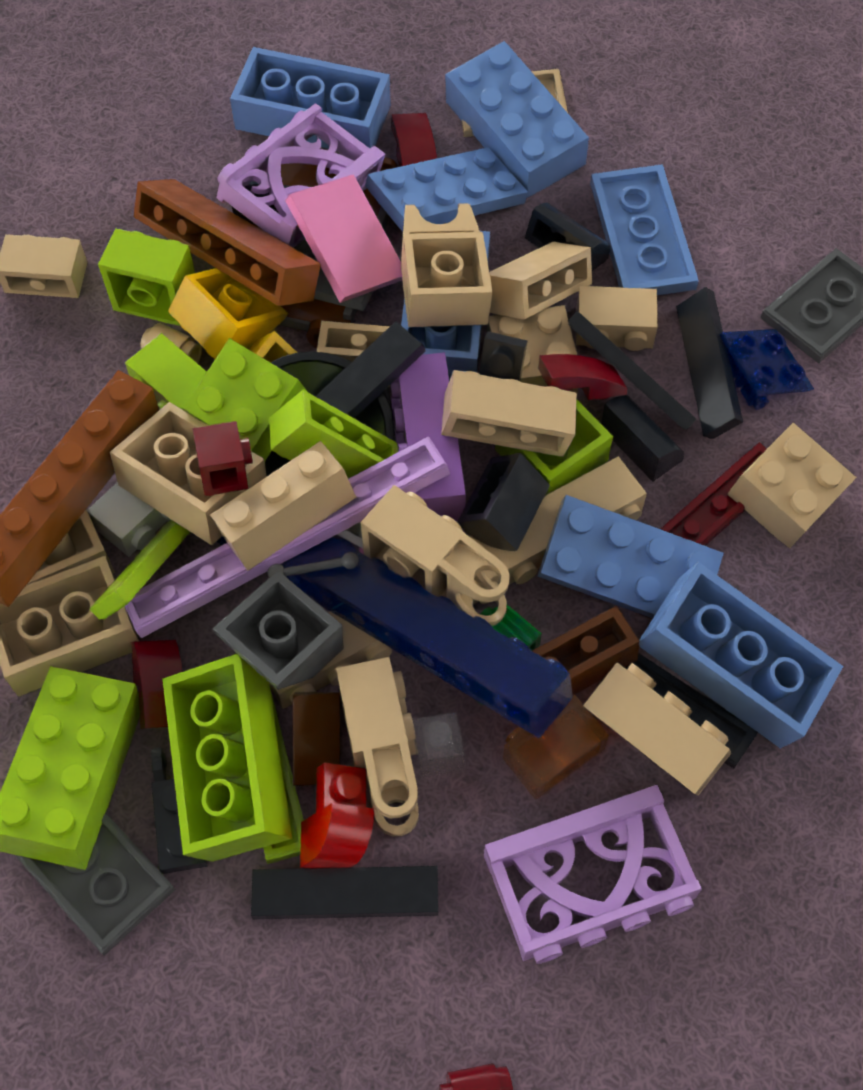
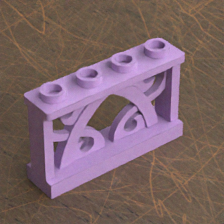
[216,103,385,248]
[484,785,702,964]

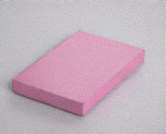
[285,174,402,303]

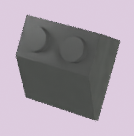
[213,571,344,690]

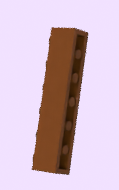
[133,179,321,306]
[0,370,159,608]

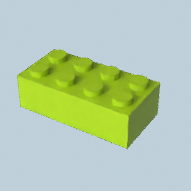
[163,654,292,862]
[0,666,140,870]

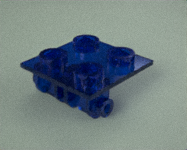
[719,329,814,410]

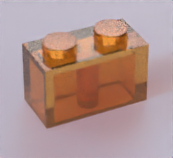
[503,695,609,800]

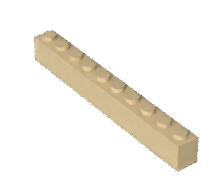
[269,456,647,709]

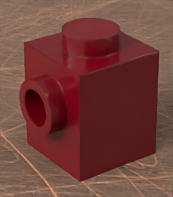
[192,421,253,496]

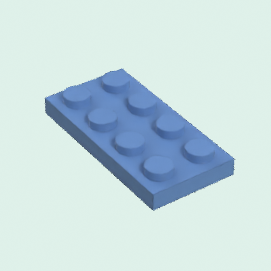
[365,147,528,232]
[590,164,699,295]
[537,495,724,618]

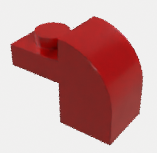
[300,762,374,868]

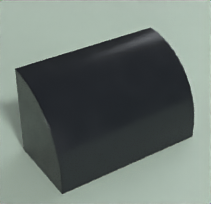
[525,203,610,271]
[601,395,684,482]
[457,453,550,551]

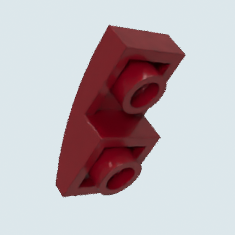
[391,113,437,167]
[538,354,628,400]
[131,640,183,729]

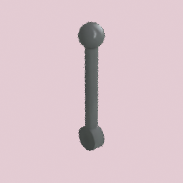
[267,552,359,578]

